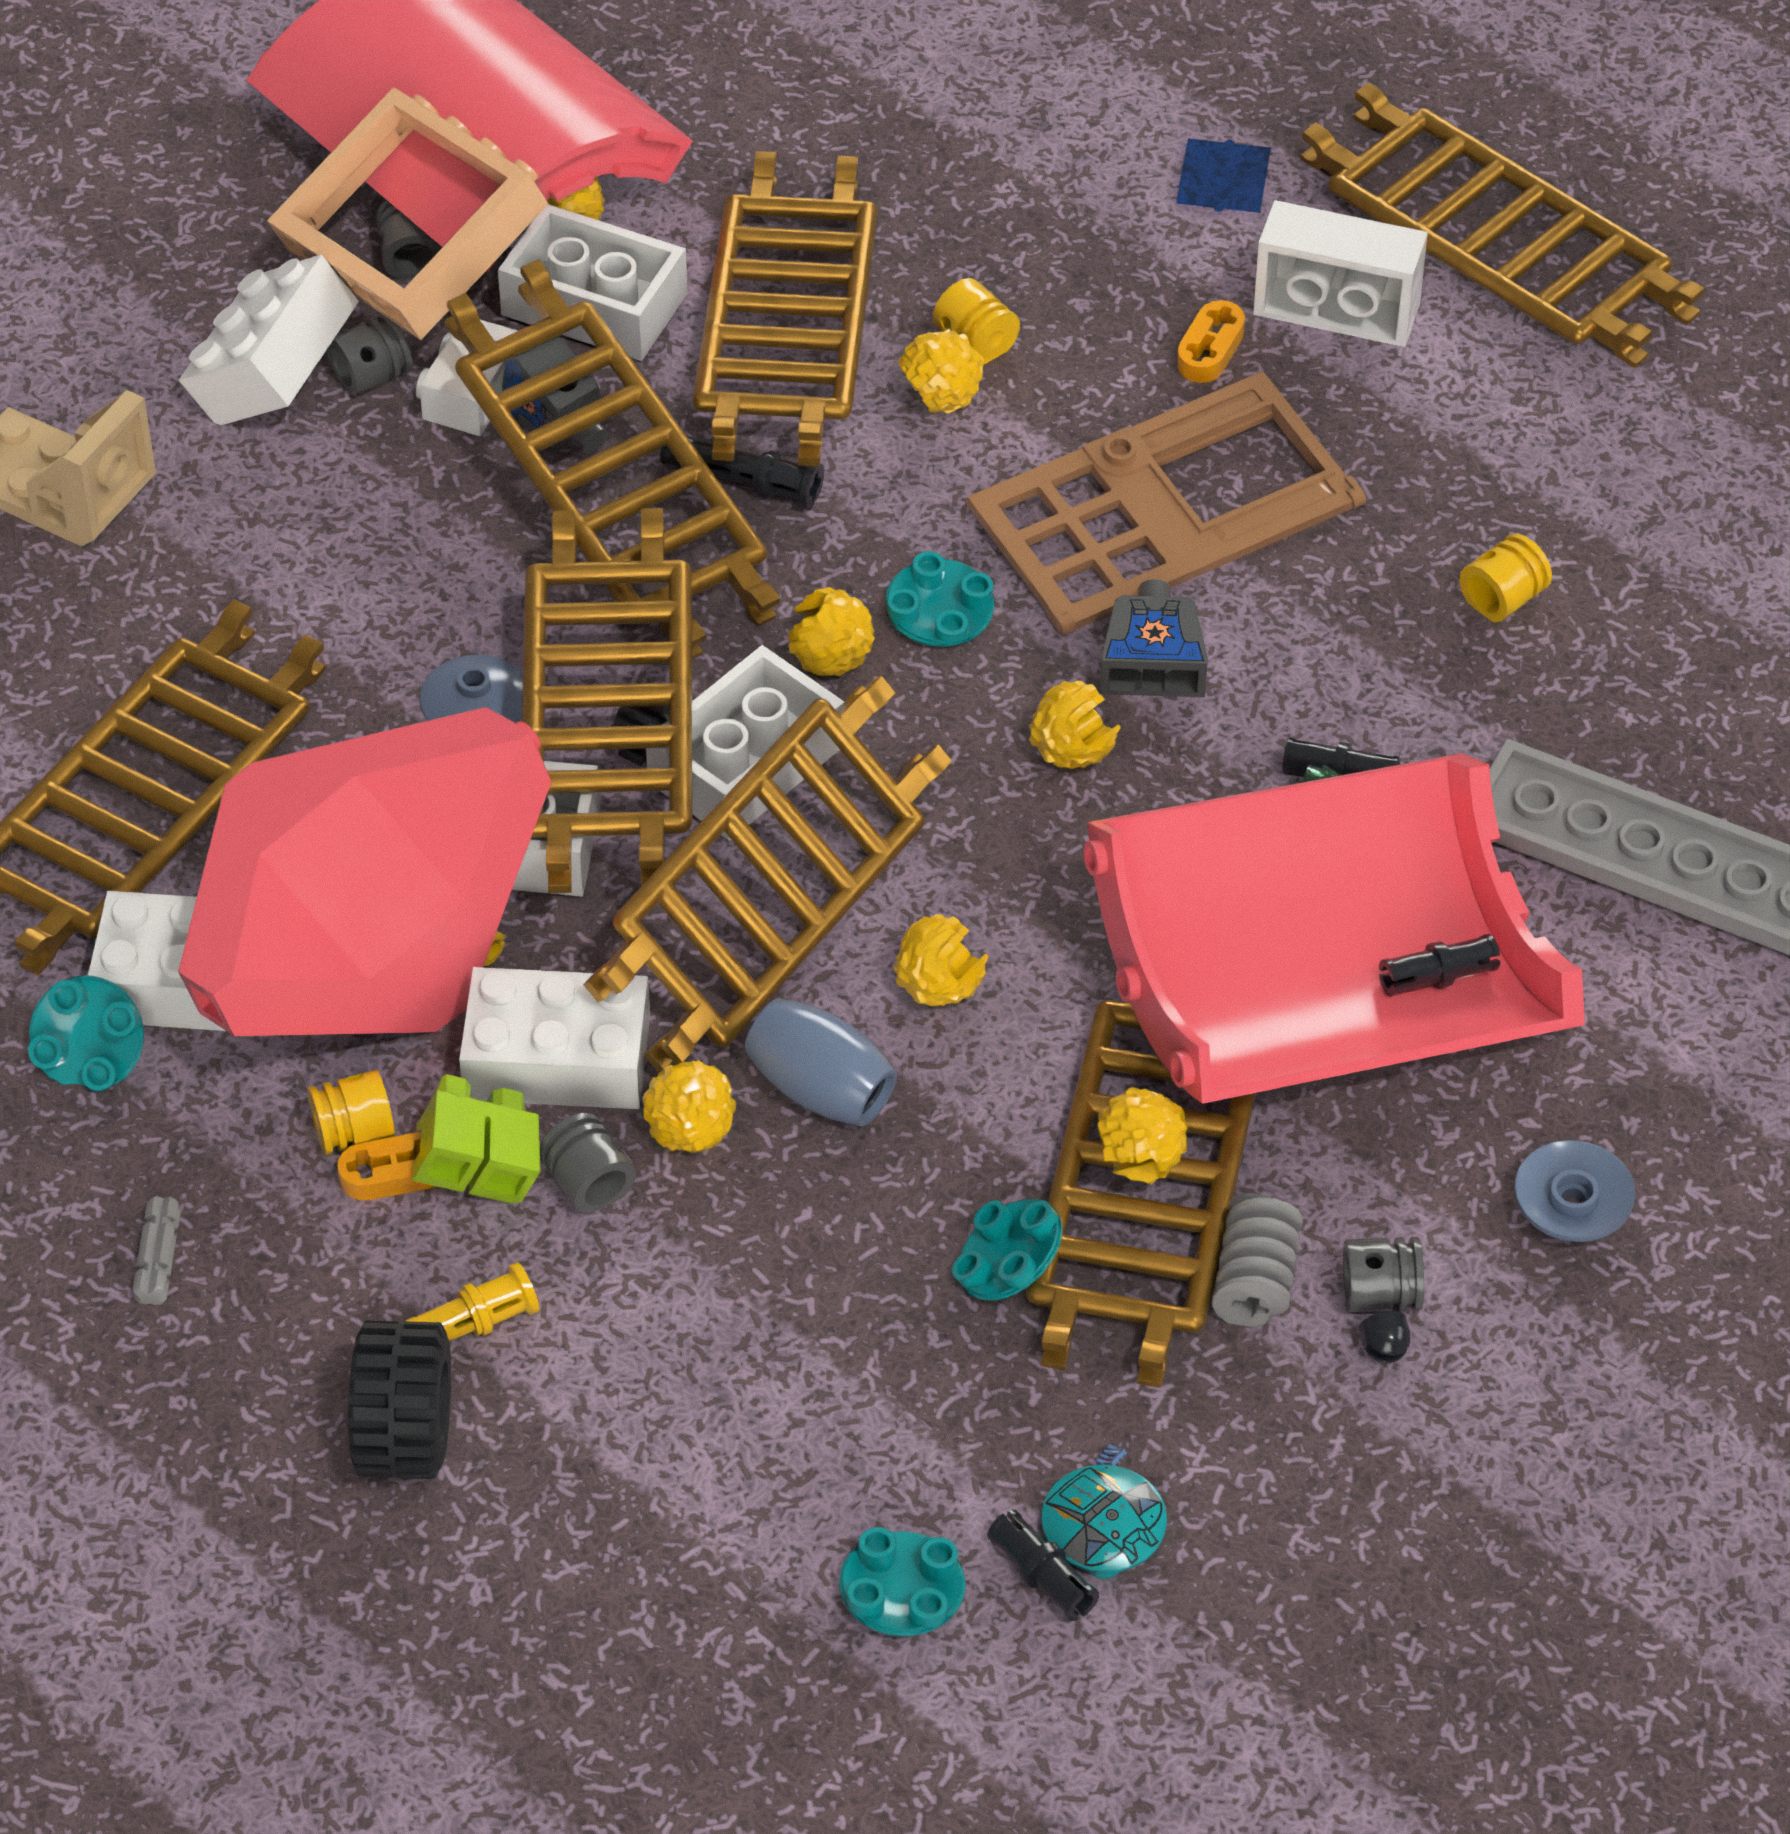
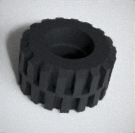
[348,1320,451,1479]

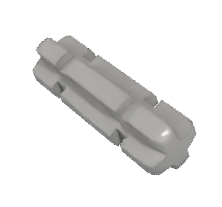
[133,1196,180,1305]

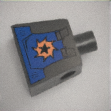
[502,335,609,454]
[1100,579,1208,697]

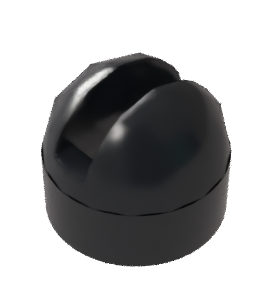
[1359,1311,1411,1364]

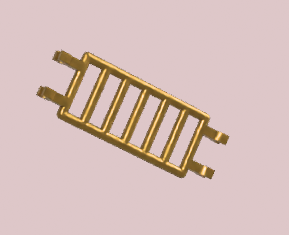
[1300,82,1704,368]
[692,151,878,466]
[445,259,780,659]
[522,508,692,893]
[0,599,326,976]
[583,676,952,1072]
[1026,1000,1256,1388]

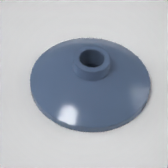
[420,655,523,723]
[1514,1140,1635,1242]

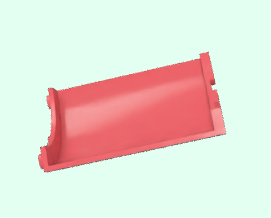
[246,0,693,272]
[1083,753,1585,1104]

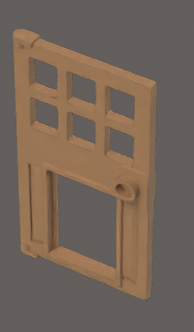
[967,371,1366,637]

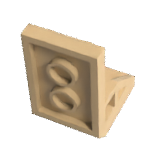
[0,390,156,546]

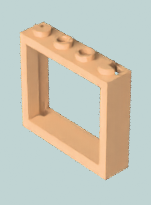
[267,87,548,340]

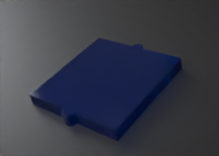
[1177,138,1271,213]

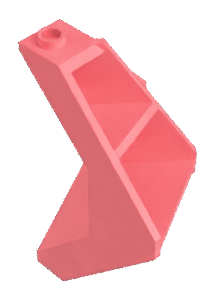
[178,707,552,1036]

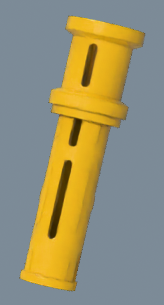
[353,1262,540,1345]

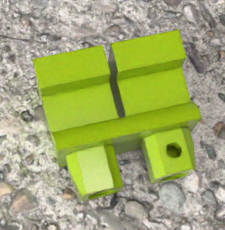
[412,1074,541,1203]

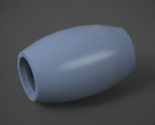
[745,998,897,1126]

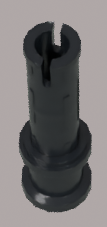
[660,435,824,511]

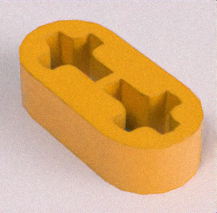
[1177,300,1245,383]
[338,1132,435,1200]

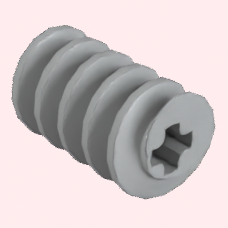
[1212,1193,1303,1327]

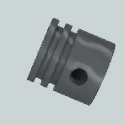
[376,200,443,279]
[326,315,412,396]
[540,1113,636,1214]
[1343,1237,1424,1312]

